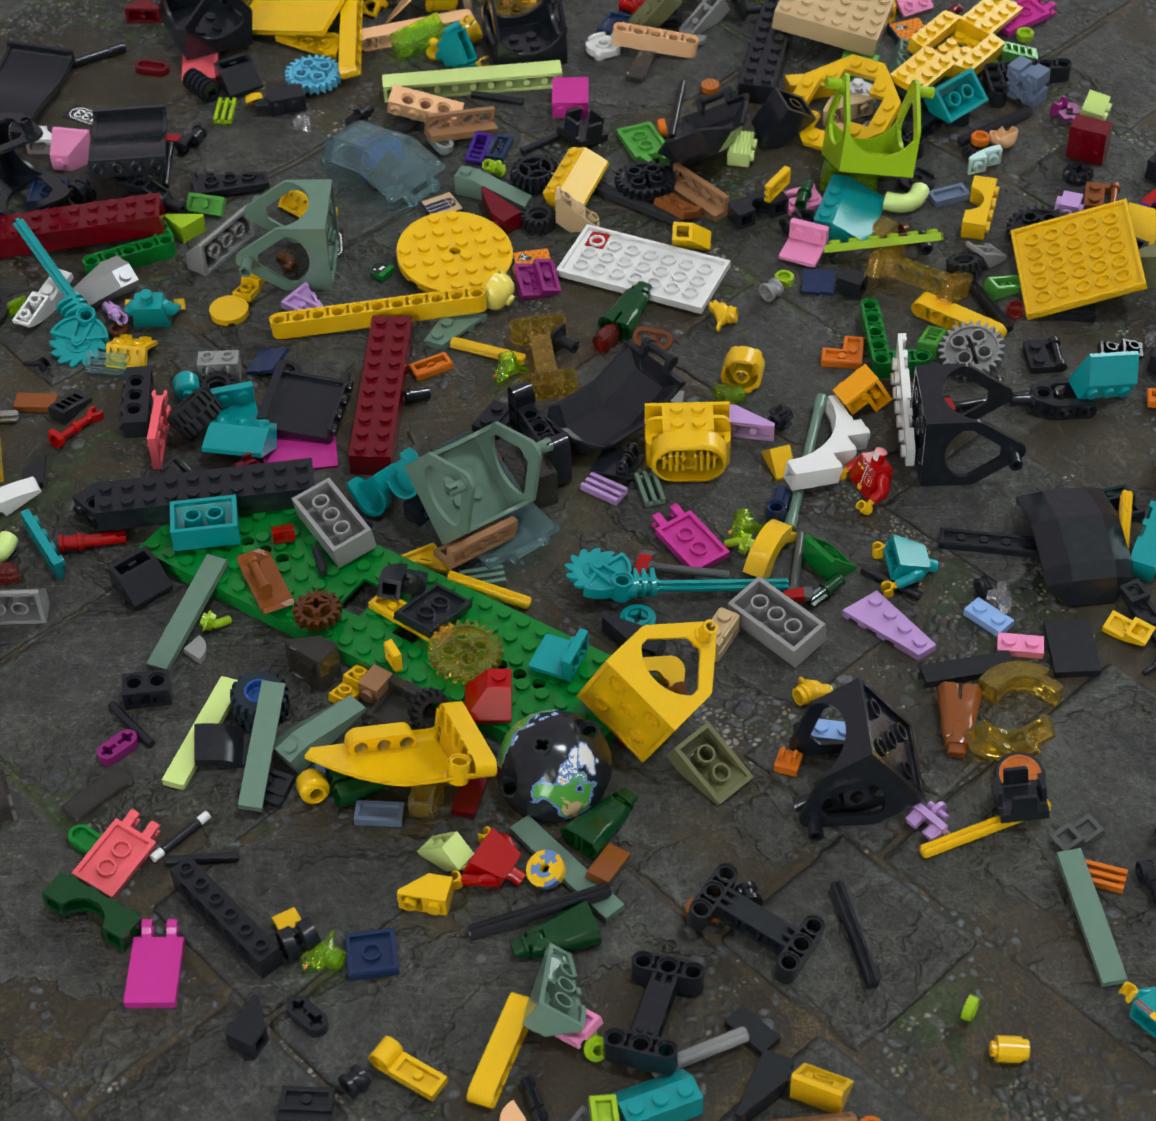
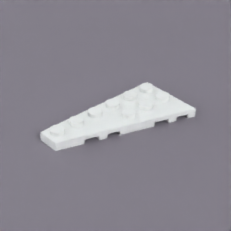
[890,333,916,466]

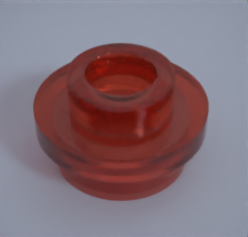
[1005,300,1026,318]

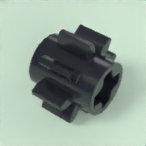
[768,404,793,431]

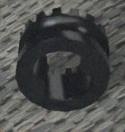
[973,575,993,598]

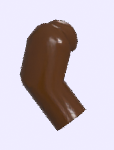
[276,251,297,272]

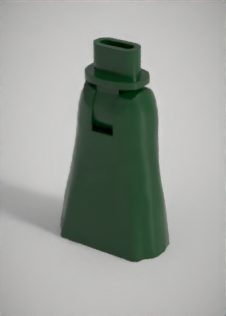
[597,281,652,341]
[325,768,391,809]
[560,788,638,860]
[509,900,602,959]

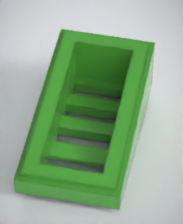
[1001,41,1038,62]
[982,275,1022,300]
[916,326,947,360]

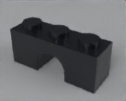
[727,190,789,230]

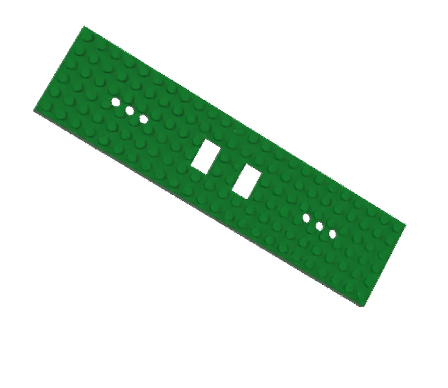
[138,509,655,751]

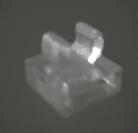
[986,581,1012,613]

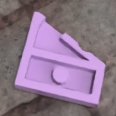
[280,282,323,311]

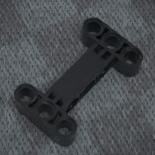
[890,87,971,160]
[507,380,572,488]
[687,863,825,984]
[603,950,705,1075]

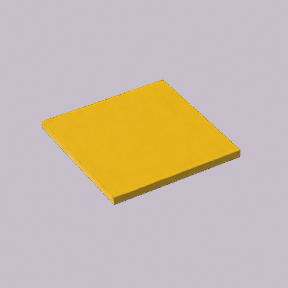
[250,0,346,36]
[1010,198,1148,320]

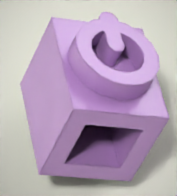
[1054,190,1084,215]

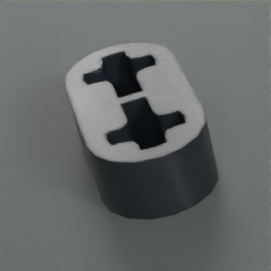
[287,996,329,1037]

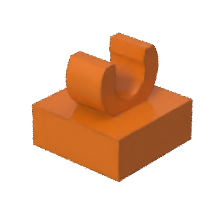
[773,747,803,777]

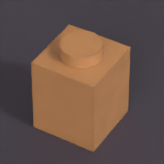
[358,664,395,707]

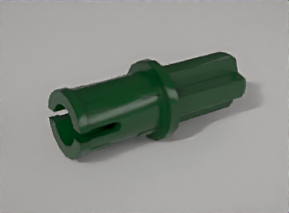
[794,179,814,210]
[807,573,846,608]

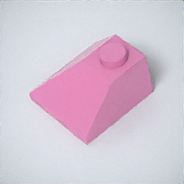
[50,127,91,172]

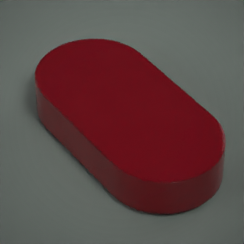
[135,59,170,77]

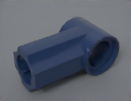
[766,485,791,523]

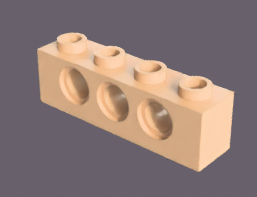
[387,84,464,125]

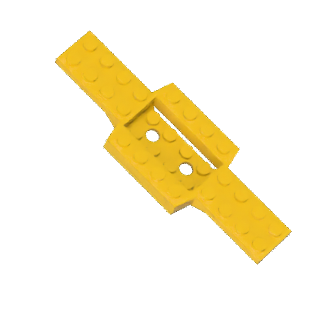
[890,0,1023,91]

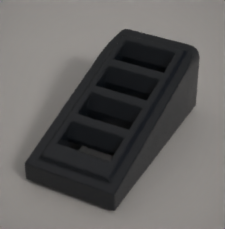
[48,390,92,424]

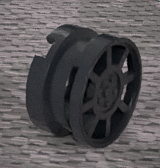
[67,177,97,205]

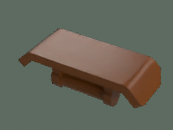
[236,548,294,614]

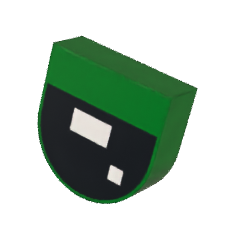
[371,262,395,282]

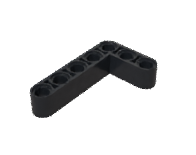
[982,58,1072,108]

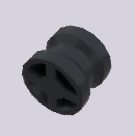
[734,881,763,906]
[338,1064,371,1099]

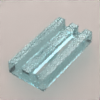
[85,350,127,375]

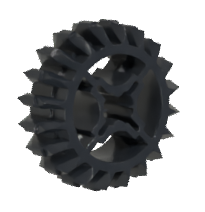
[510,154,558,196]

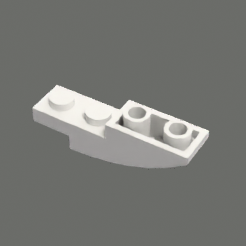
[12,269,74,328]

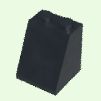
[751,87,816,149]

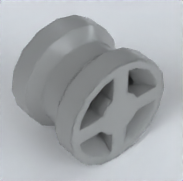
[759,278,784,302]

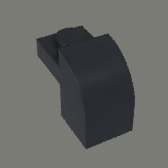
[377,563,429,601]

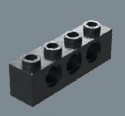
[119,366,154,438]

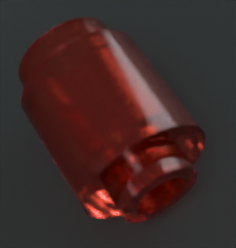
[592,323,620,352]

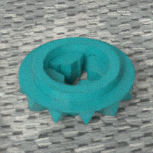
[620,604,656,626]

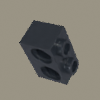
[122,669,172,710]

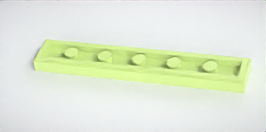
[162,676,238,790]

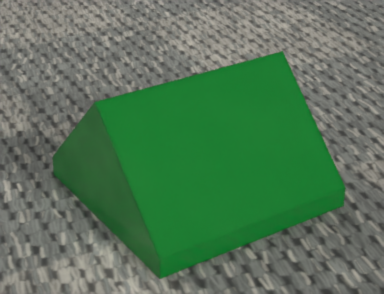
[802,534,857,581]

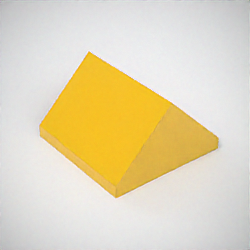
[790,1063,854,1113]

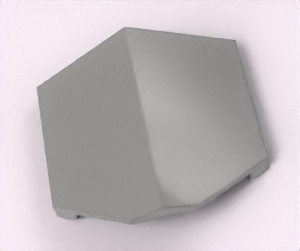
[964,241,1008,269]

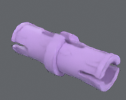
[102,300,128,325]

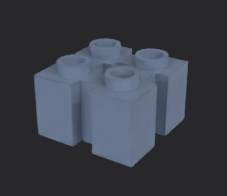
[1006,55,1051,109]

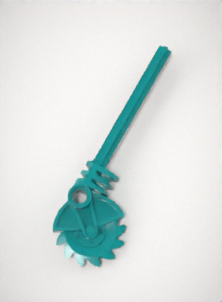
[13,218,110,368]
[565,548,789,603]

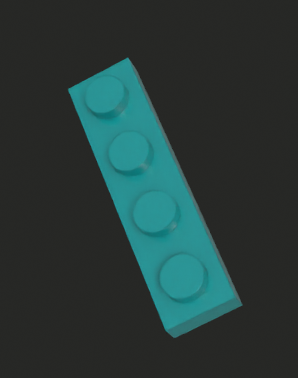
[20,509,66,580]

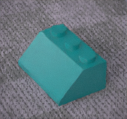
[923,67,989,123]
[1068,351,1139,400]
[202,415,277,458]
[170,494,241,551]
[610,1068,704,1121]

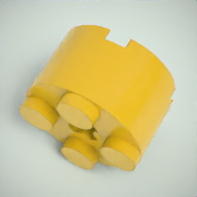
[721,346,765,394]

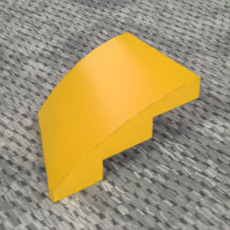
[1128,202,1156,245]

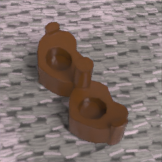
[896,223,911,245]

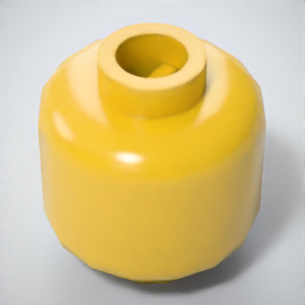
[296,768,330,804]

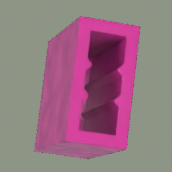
[552,77,589,118]

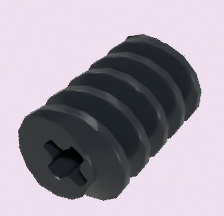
[182,68,221,102]

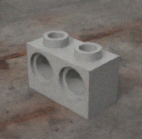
[197,350,242,382]

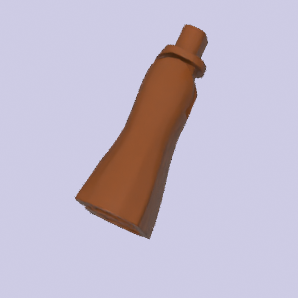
[937,681,983,758]

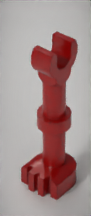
[47,406,104,449]

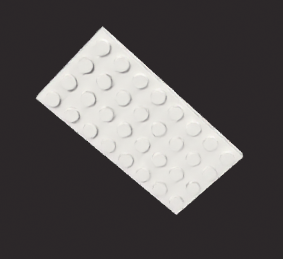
[556,224,730,314]

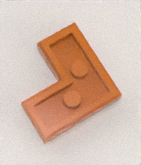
[821,336,864,369]

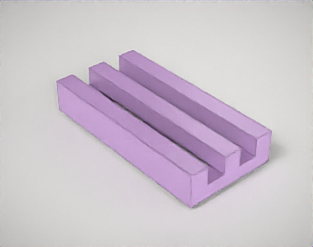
[580,472,628,506]

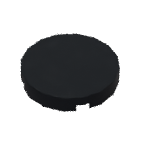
[897,167,935,193]

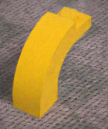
[742,519,797,579]

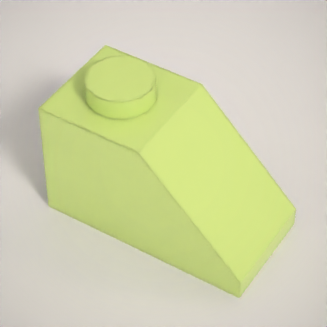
[417,831,474,872]

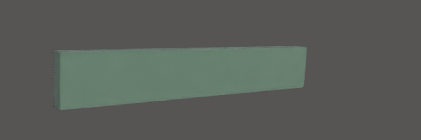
[146,554,229,671]
[238,680,285,812]
[510,815,625,923]
[1056,848,1128,987]

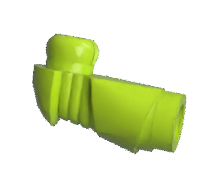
[482,159,506,178]

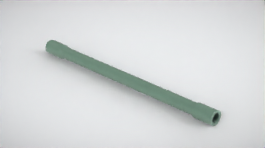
[784,393,828,532]

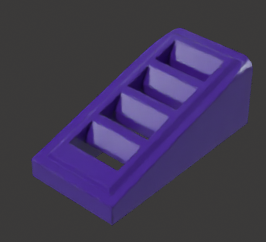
[464,131,493,165]

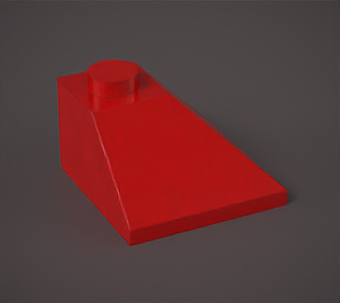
[465,669,512,724]

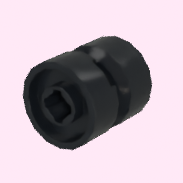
[275,917,322,962]

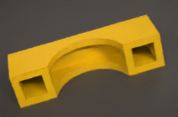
[961,175,1000,240]

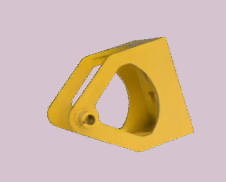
[576,619,718,763]

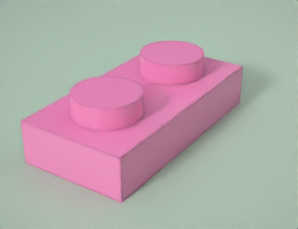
[997,632,1044,659]

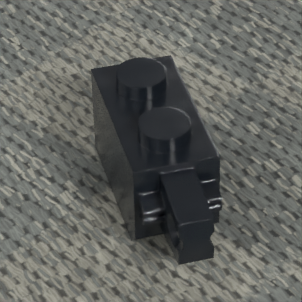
[254,83,307,117]

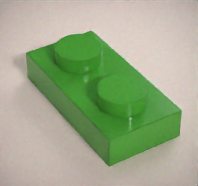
[186,192,226,217]

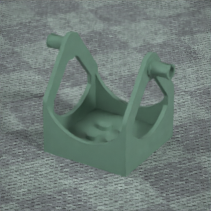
[236,179,340,291]
[404,421,554,545]

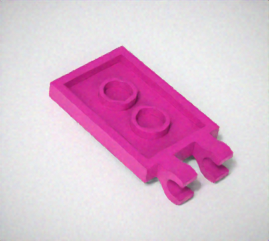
[1000,0,1057,37]
[651,503,730,568]
[123,919,185,1008]

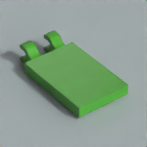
[616,121,670,167]

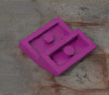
[512,259,562,300]

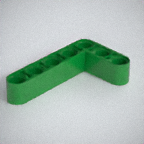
[82,220,177,276]
[860,298,932,379]

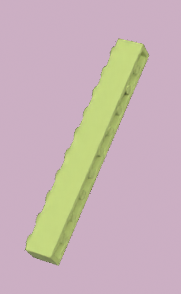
[382,60,562,102]

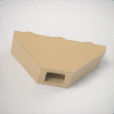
[822,92,874,127]
[555,187,600,233]

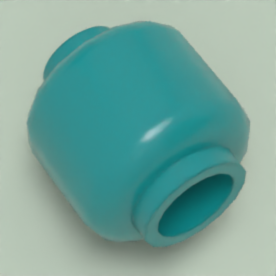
[173,371,200,401]

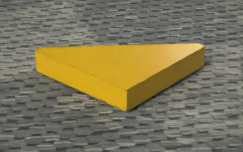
[401,542,452,574]

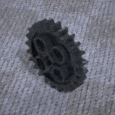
[615,160,676,201]
[1006,205,1064,246]

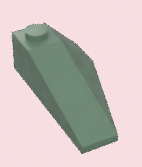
[454,165,532,209]
[273,695,367,775]
[523,943,586,1037]

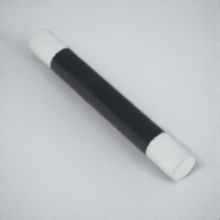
[149,811,211,863]

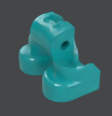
[345,447,419,517]

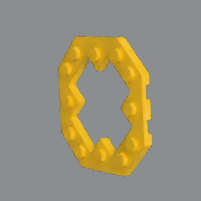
[793,54,902,151]

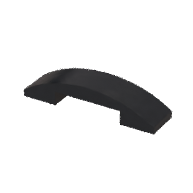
[1119,578,1156,644]

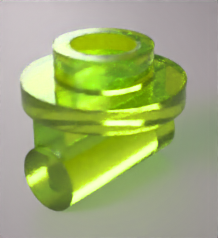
[6,295,27,316]

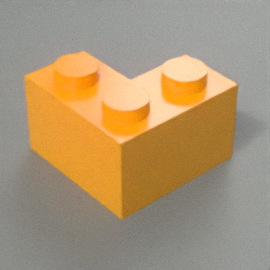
[833,364,892,415]

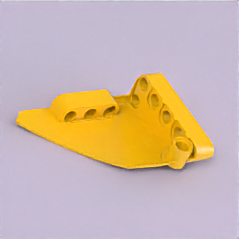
[304,701,497,787]

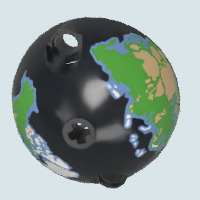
[496,709,613,823]

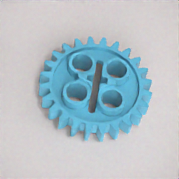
[285,54,342,95]

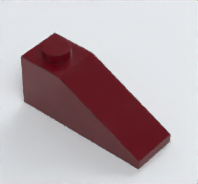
[481,186,522,235]

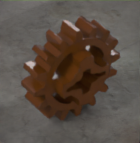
[292,589,343,632]

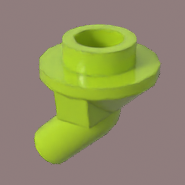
[724,533,755,555]
[199,610,232,631]
[583,1030,604,1062]

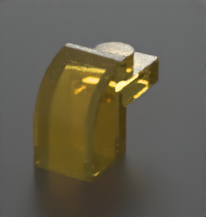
[872,216,905,257]

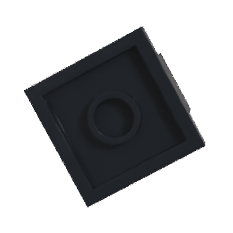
[556,107,609,148]
[991,766,1050,824]

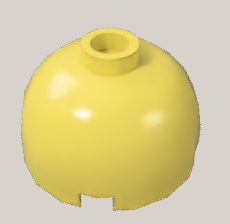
[484,270,515,310]

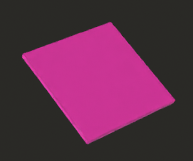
[263,435,338,470]

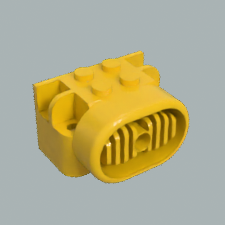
[645,401,731,482]

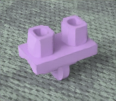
[905,801,950,841]

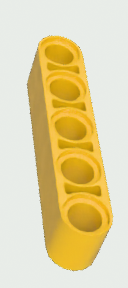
[911,292,1007,340]
[467,992,530,1109]

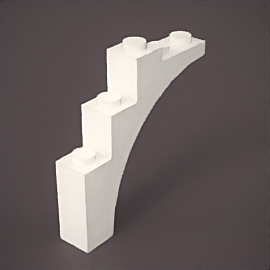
[784,395,870,491]

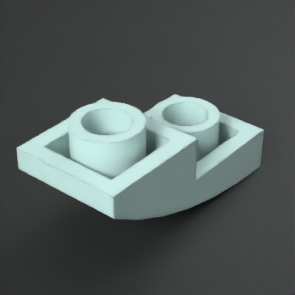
[967,144,1002,175]

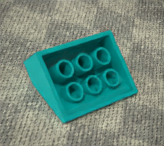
[813,174,885,243]

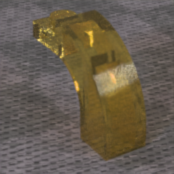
[978,661,1064,706]
[966,714,1056,761]
[408,782,446,819]

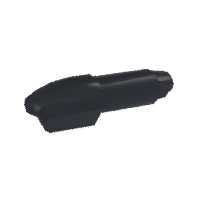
[312,544,327,577]

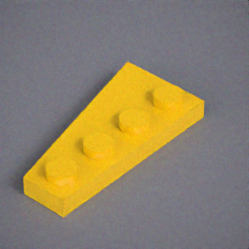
[275,32,340,60]

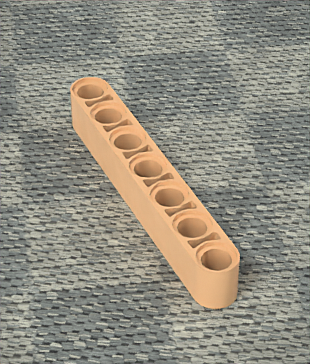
[362,9,474,51]

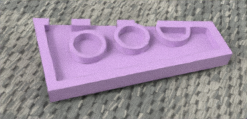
[842,591,936,661]

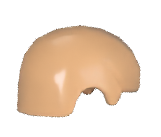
[989,126,1018,148]

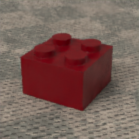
[1066,114,1113,166]

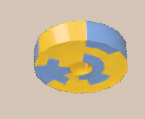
[526,849,566,890]

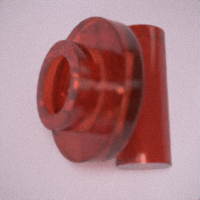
[0,562,20,583]

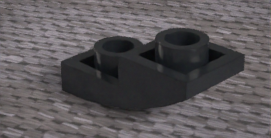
[1097,338,1143,360]

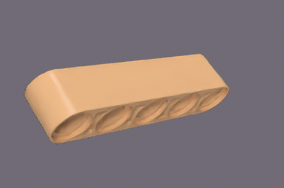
[611,22,699,58]

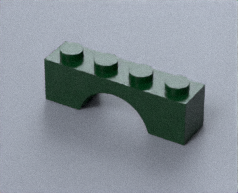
[42,871,142,952]

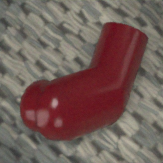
[946,3,964,15]

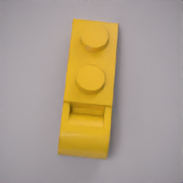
[368,1036,448,1102]

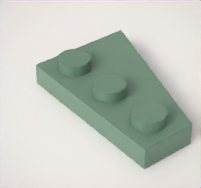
[424,312,487,351]

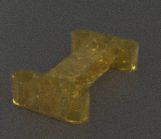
[864,246,974,304]
[509,313,579,401]

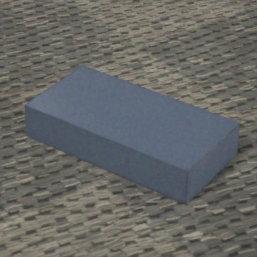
[927,183,971,208]
[353,800,405,827]

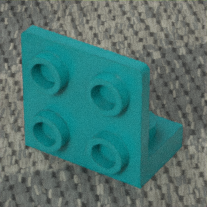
[211,381,258,421]
[529,628,589,682]

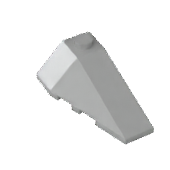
[57,255,139,308]

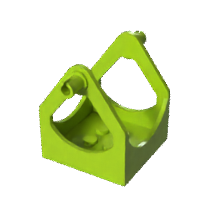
[821,73,935,178]

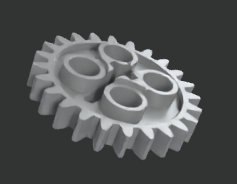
[938,320,1006,381]

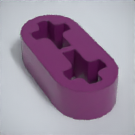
[97,729,139,766]

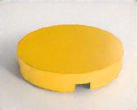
[209,295,249,326]

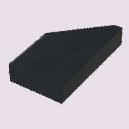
[22,455,47,488]

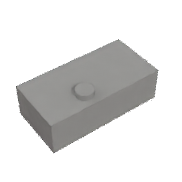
[291,478,377,568]
[728,576,827,668]

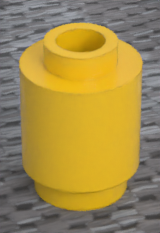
[989,1035,1030,1063]

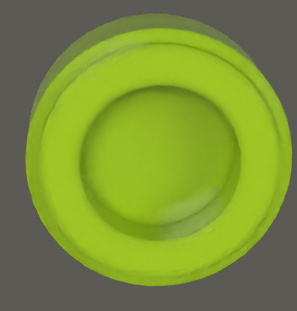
[1016,27,1034,43]
[774,270,794,288]
[961,994,980,1022]

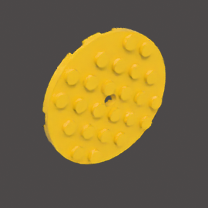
[396,211,513,292]

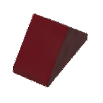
[124,0,162,23]

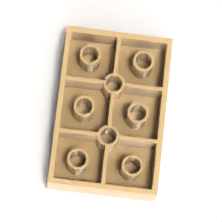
[771,0,894,57]

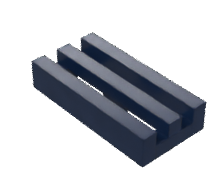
[485,134,514,164]

